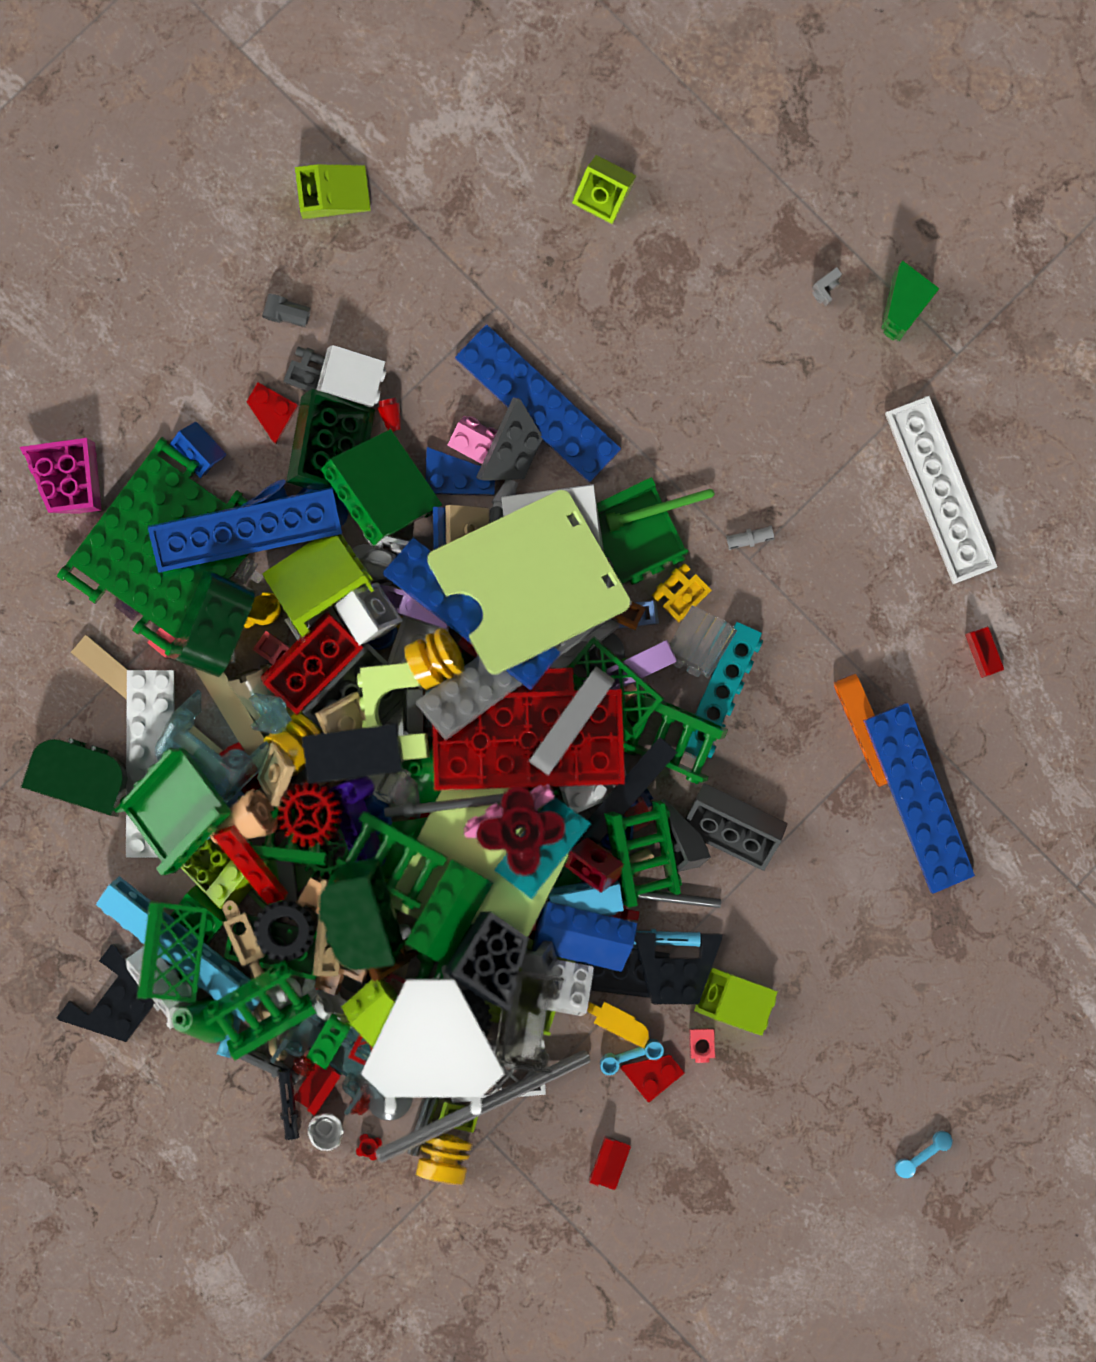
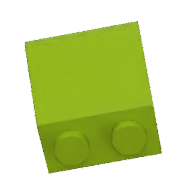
[572,155,636,224]
[342,979,398,1048]

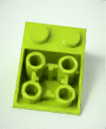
[295,164,371,219]
[181,838,253,910]

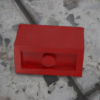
[965,627,1005,678]
[295,1064,342,1116]
[589,1136,631,1190]

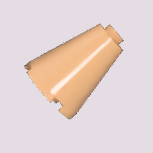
[210,790,277,844]

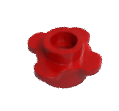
[356,1134,382,1161]

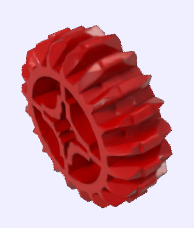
[277,782,342,847]

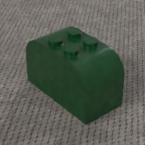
[168,571,255,677]
[21,738,128,817]
[318,858,404,970]

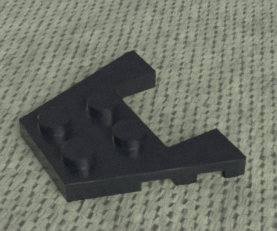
[634,933,723,1005]
[56,944,155,1042]

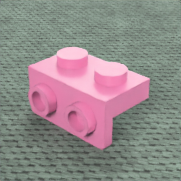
[448,416,497,464]

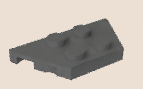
[476,397,542,480]

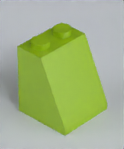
[694,968,778,1036]

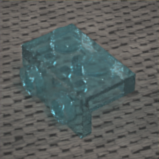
[249,693,292,734]

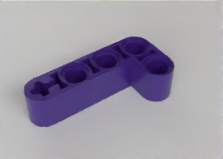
[328,776,386,866]

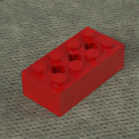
[260,611,363,715]

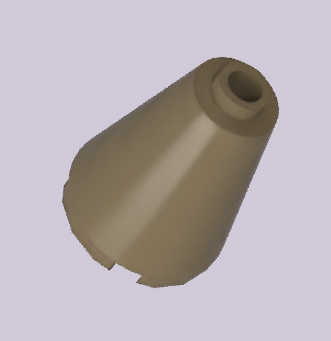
[228,663,282,730]

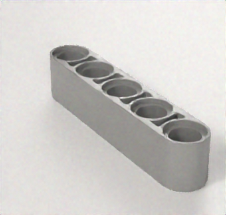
[529,666,615,775]

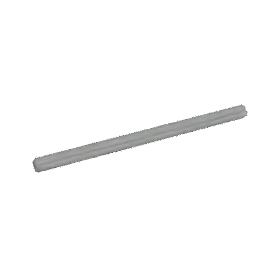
[375,1050,591,1163]

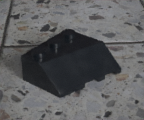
[444,911,528,1012]

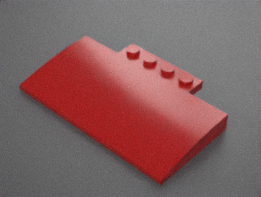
[432,668,625,790]

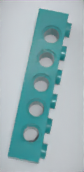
[684,622,764,759]

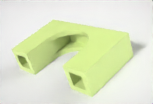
[357,663,430,760]

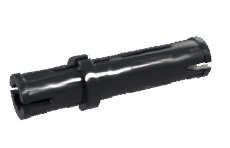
[277,1067,300,1140]

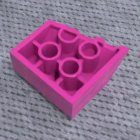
[20,438,102,514]

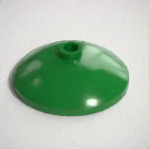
[397,736,442,804]

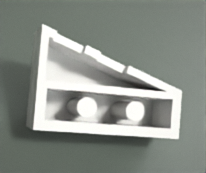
[126,947,192,1029]

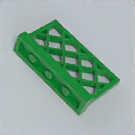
[567,636,664,742]
[137,900,207,1003]

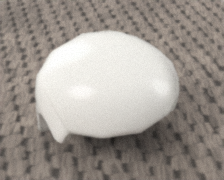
[308,1113,344,1151]

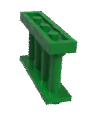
[623,693,728,784]
[237,796,328,866]
[604,800,682,908]
[336,811,448,910]
[202,961,317,1061]

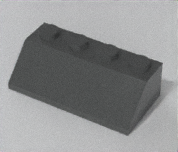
[685,783,788,871]

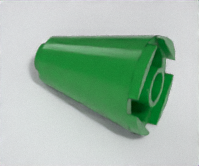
[172,996,234,1043]

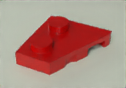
[246,382,298,444]
[620,1054,685,1103]

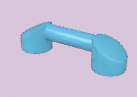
[600,1039,664,1075]
[895,1131,953,1178]

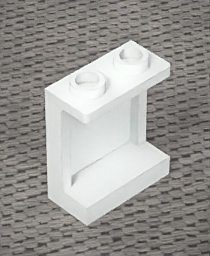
[317,345,386,408]

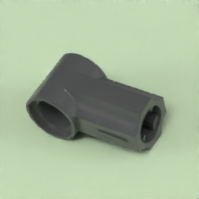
[262,294,311,328]

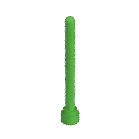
[605,489,715,532]

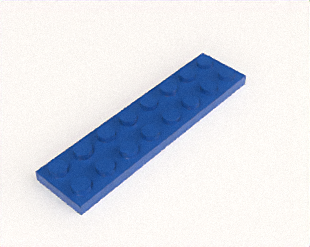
[455,324,621,483]
[148,487,342,573]
[383,538,561,690]
[863,703,975,894]

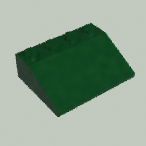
[286,389,375,493]

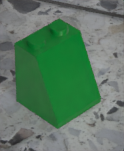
[881,260,940,341]

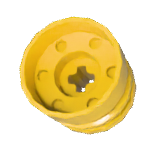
[404,628,465,690]
[263,714,321,777]
[416,1133,472,1185]

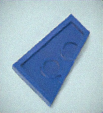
[426,447,495,496]

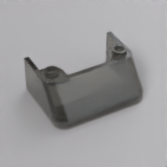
[495,971,565,1074]

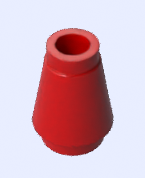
[377,397,401,432]

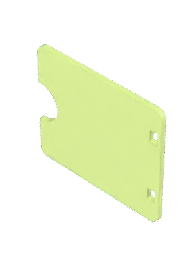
[428,490,630,674]
[390,788,572,937]

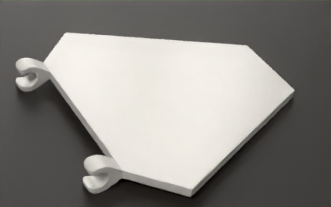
[361,979,505,1114]

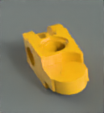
[587,1001,649,1048]

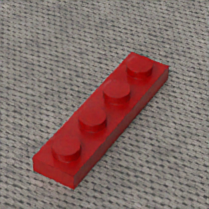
[212,824,288,904]

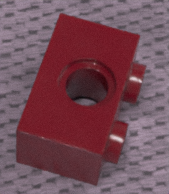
[565,837,624,893]

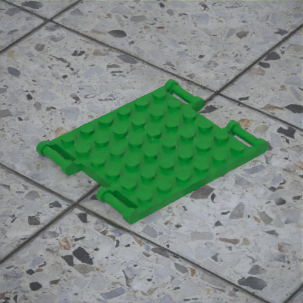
[57,437,249,656]

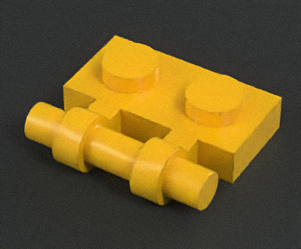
[651,563,712,623]

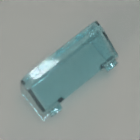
[155,690,269,803]
[270,1013,371,1116]

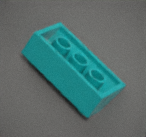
[494,797,590,900]

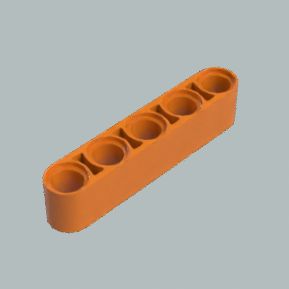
[833,674,888,787]

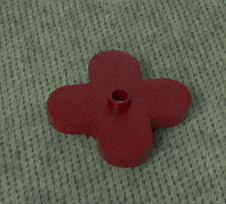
[476,787,565,876]

